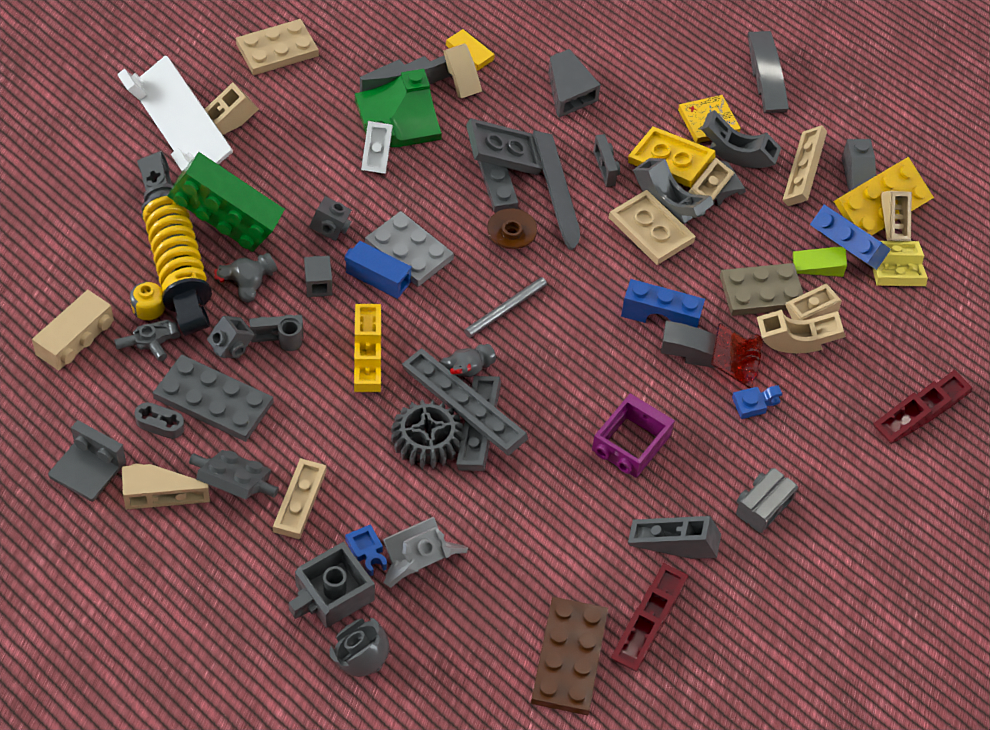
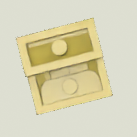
[872,241,928,286]

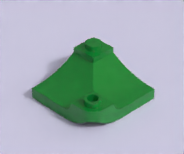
[355,69,442,147]

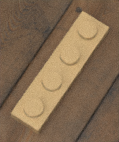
[783,125,827,206]

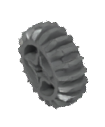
[391,399,464,469]

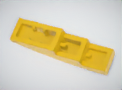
[354,304,381,392]

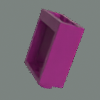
[592,393,675,478]

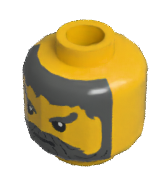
[130,282,165,320]

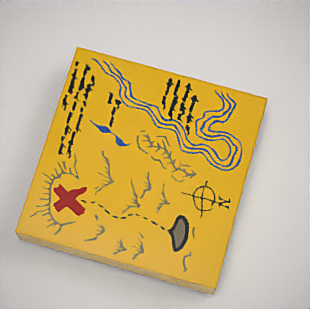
[678,95,741,144]

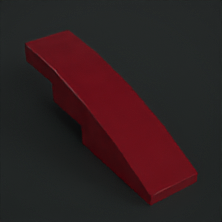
[873,369,972,444]
[611,563,689,672]

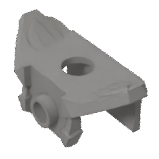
[383,517,468,588]

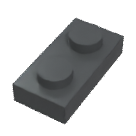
[593,134,620,187]

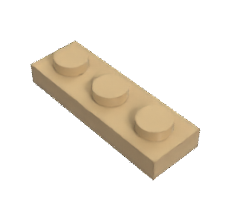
[273,458,327,539]

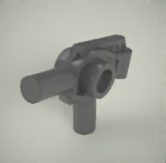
[114,320,181,362]

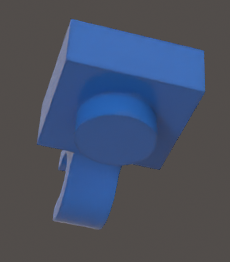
[732,385,782,419]

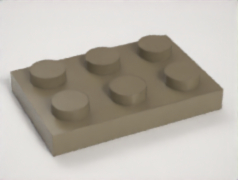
[720,263,804,316]

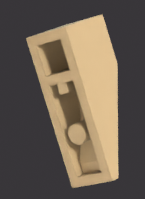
[205,83,259,135]
[122,464,210,510]

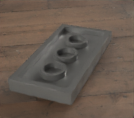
[153,354,274,442]

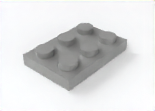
[365,211,454,287]

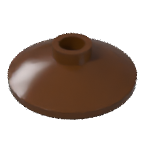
[487,208,537,249]

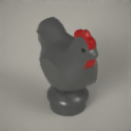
[214,253,278,303]
[439,344,496,377]

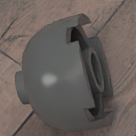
[329,618,390,677]

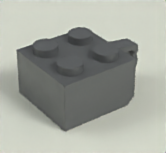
[288,541,375,628]

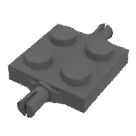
[189,450,279,500]

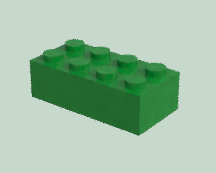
[167,152,285,252]

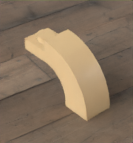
[757,310,846,354]

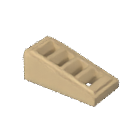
[881,191,912,241]

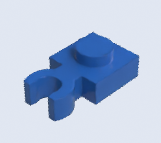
[345,524,387,576]

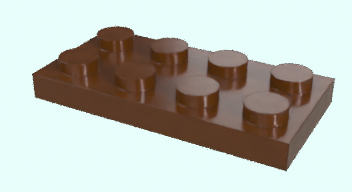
[531,596,608,716]

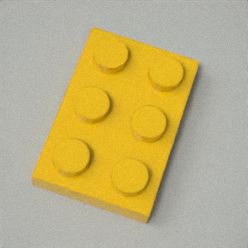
[628,127,715,188]

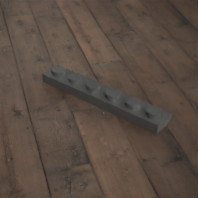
[402,348,528,456]

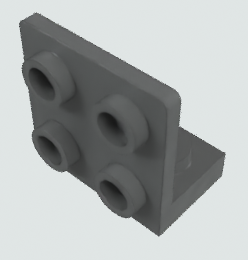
[48,420,126,502]

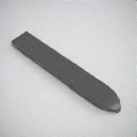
[533,130,580,250]

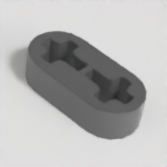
[134,402,185,439]

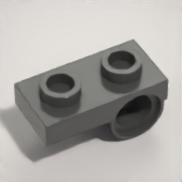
[249,315,304,351]

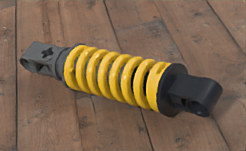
[137,151,212,336]

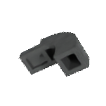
[633,158,714,224]

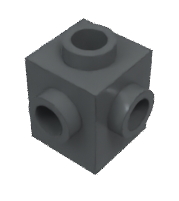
[309,196,352,241]
[207,316,255,359]

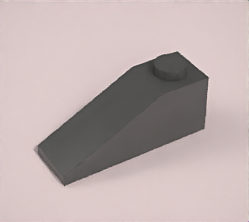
[841,139,876,192]
[628,516,721,559]

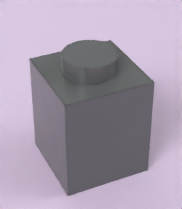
[304,256,333,297]

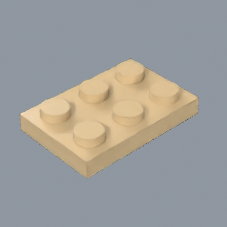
[236,19,319,76]
[609,190,696,265]

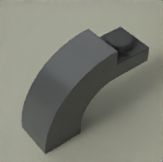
[701,110,781,168]

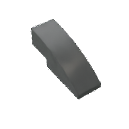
[661,320,739,371]

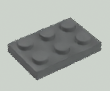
[466,118,542,175]

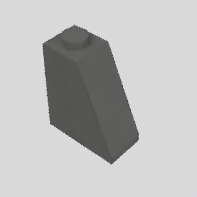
[548,49,601,118]

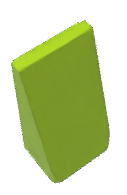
[793,247,847,277]

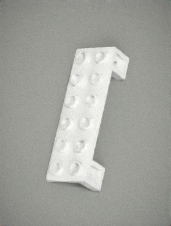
[117,56,233,171]

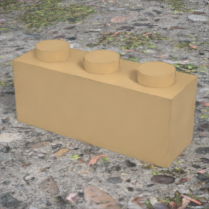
[32,289,114,371]

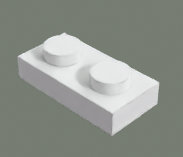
[361,121,393,173]

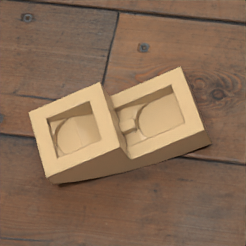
[443,43,482,98]

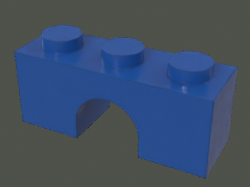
[810,204,891,270]
[621,279,705,328]

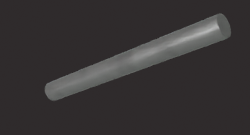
[464,277,547,338]

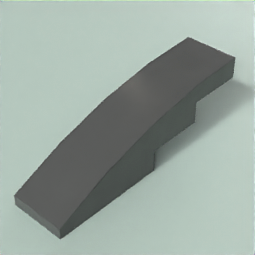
[747,31,789,113]
[360,55,452,92]

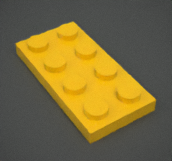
[834,157,934,236]

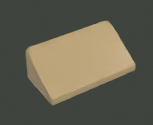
[688,158,734,200]
[785,283,842,320]

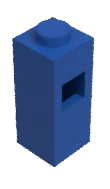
[344,241,412,299]

